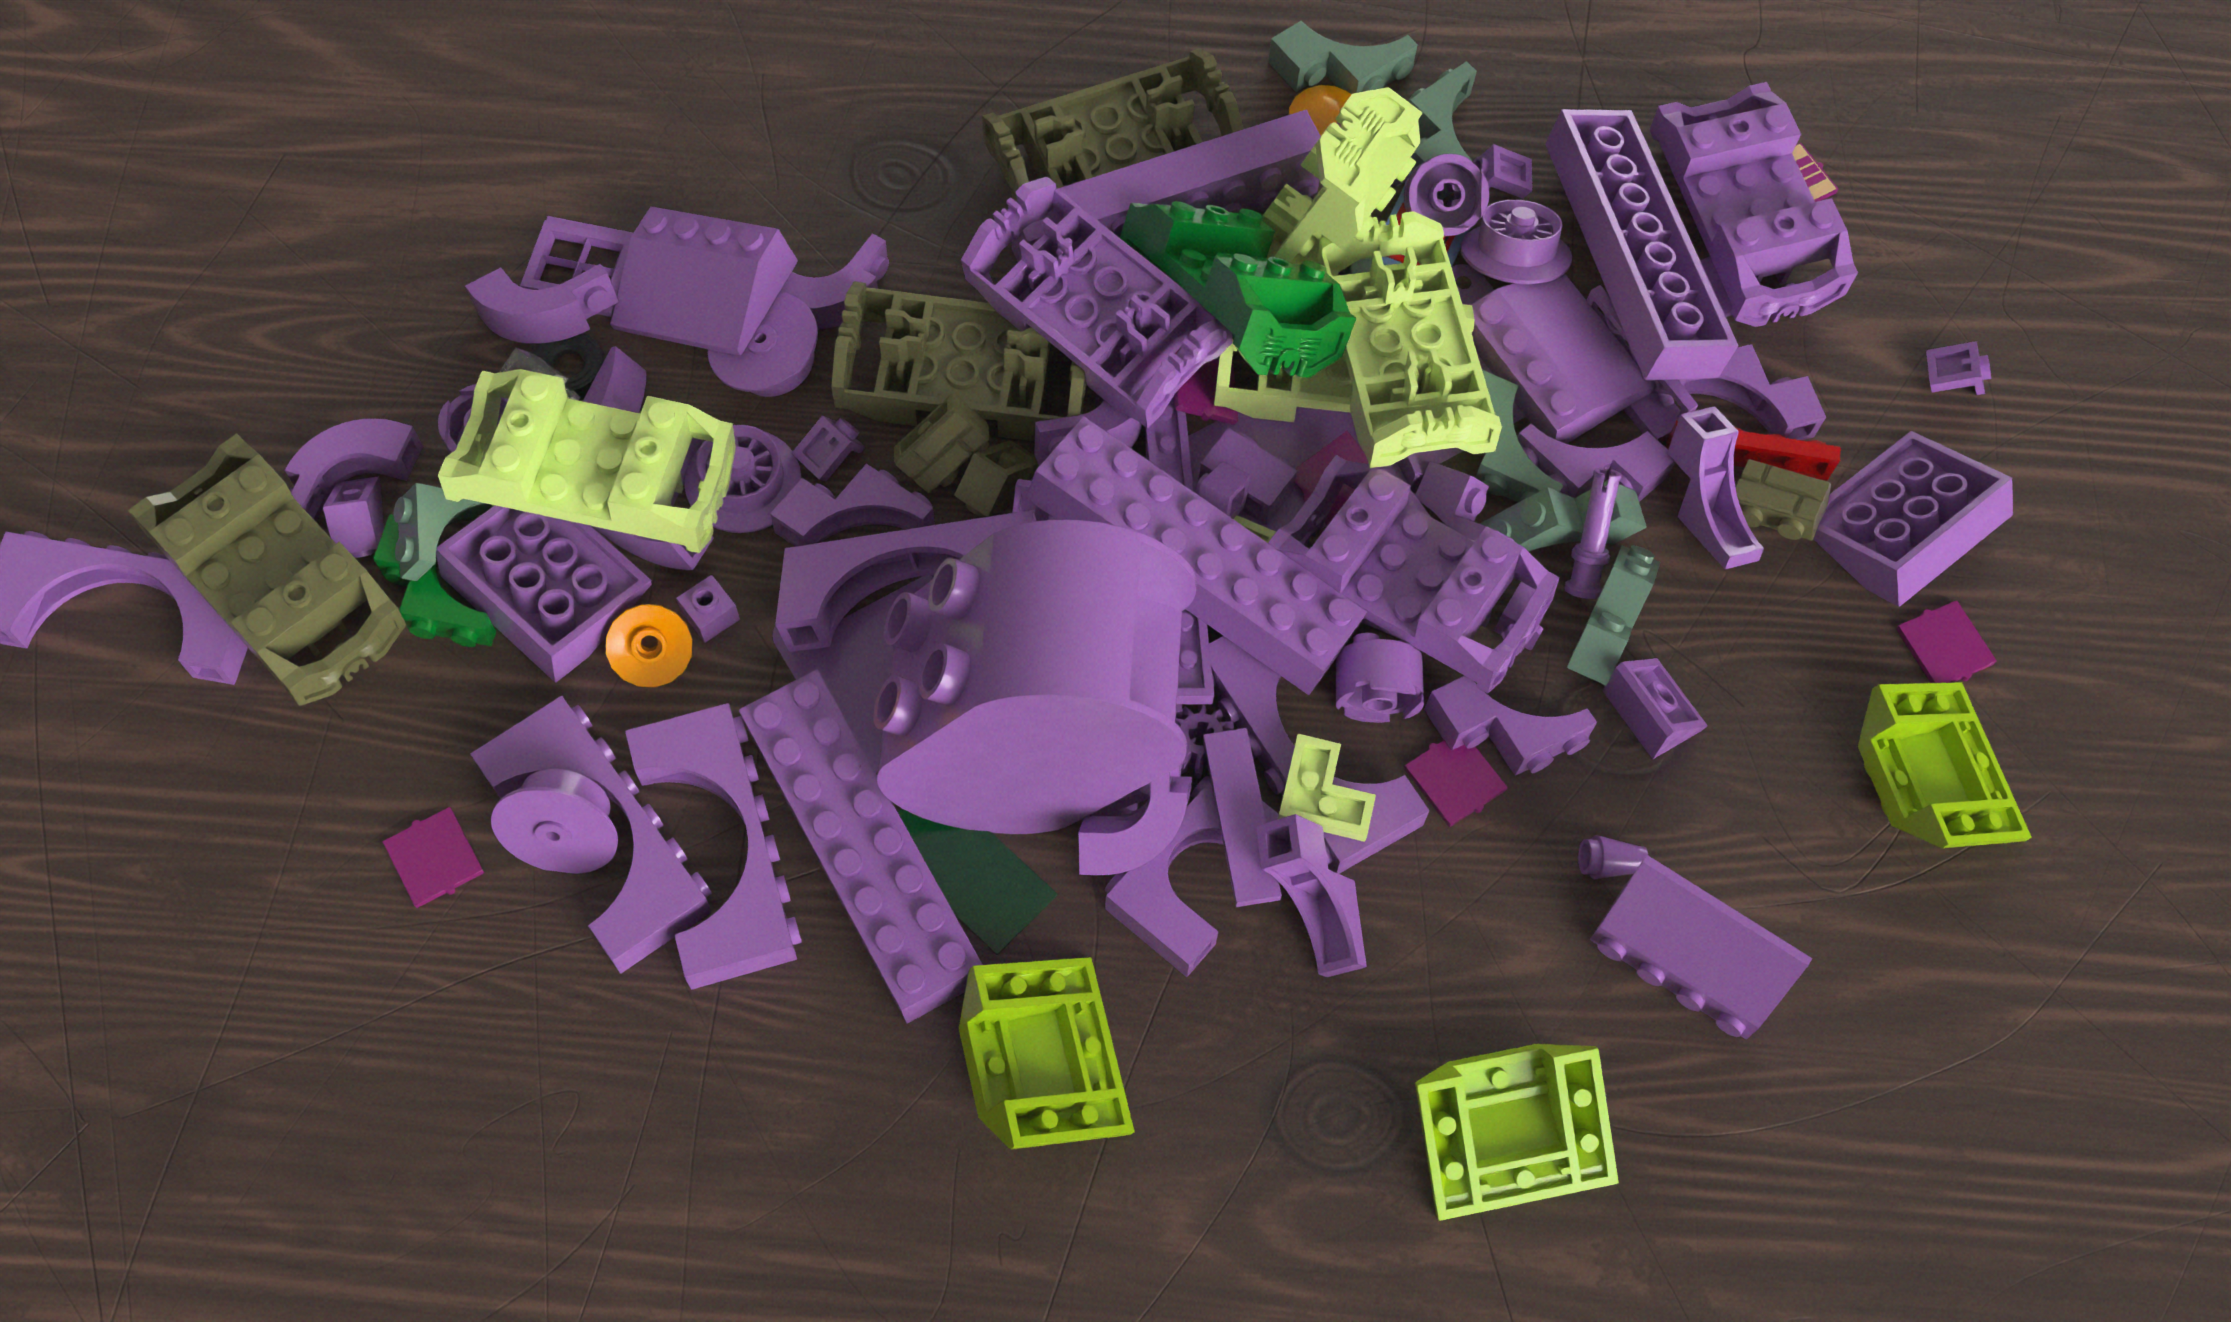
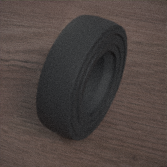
[530,333,605,400]

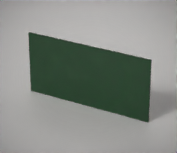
[898,808,1058,955]

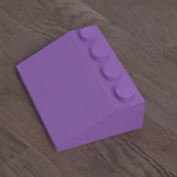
[610,206,798,356]
[1470,274,1655,444]
[1813,431,2013,607]
[436,505,652,683]
[1590,855,1812,1040]

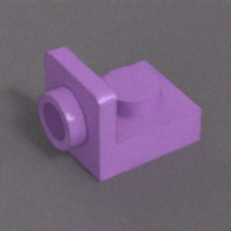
[1473,144,1532,199]
[1926,341,1991,395]
[791,415,865,482]
[1494,582,1543,650]

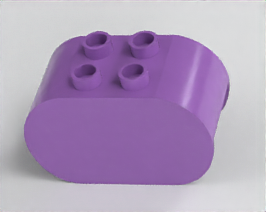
[874,520,1197,834]

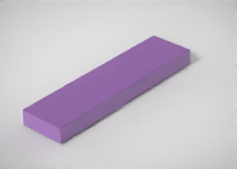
[1203,728,1282,907]

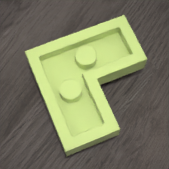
[1278,734,1376,842]

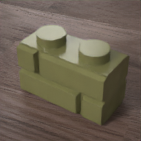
[894,393,989,493]
[1736,459,1831,541]

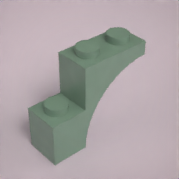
[1268,21,1418,94]
[1408,61,1477,200]
[1475,370,1563,502]
[1479,481,1647,551]
[394,483,495,581]
[1567,545,1661,686]

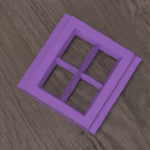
[520,216,633,317]

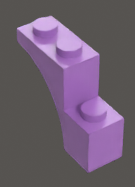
[1678,344,1826,440]
[1668,406,1764,569]
[1518,424,1675,502]
[1415,461,1514,541]
[770,464,935,547]
[1424,676,1597,776]
[1256,814,1367,977]

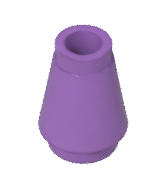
[1578,835,1649,879]

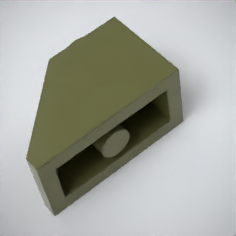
[954,440,1040,517]

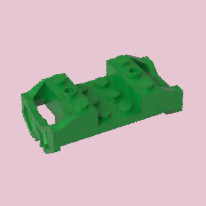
[1120,201,1356,378]

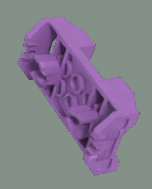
[1649,82,1858,327]
[961,177,1232,429]
[1268,455,1560,694]

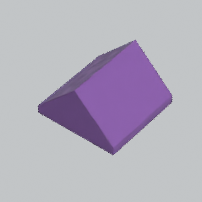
[1603,658,1708,759]

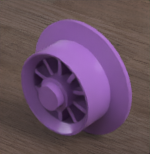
[1461,200,1572,284]
[708,292,818,397]
[685,425,801,533]
[491,769,618,874]

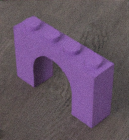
[1105,776,1279,977]

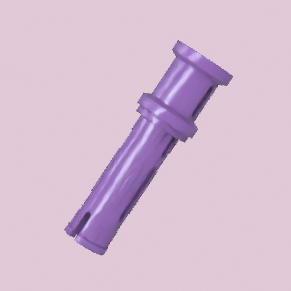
[1564,468,1622,599]

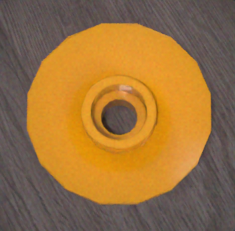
[606,604,692,687]

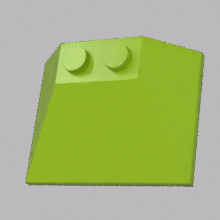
[1858,682,2032,848]
[959,957,1135,1150]
[1415,1044,1619,1221]

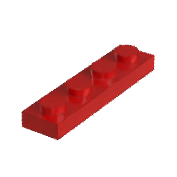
[1666,420,1841,481]

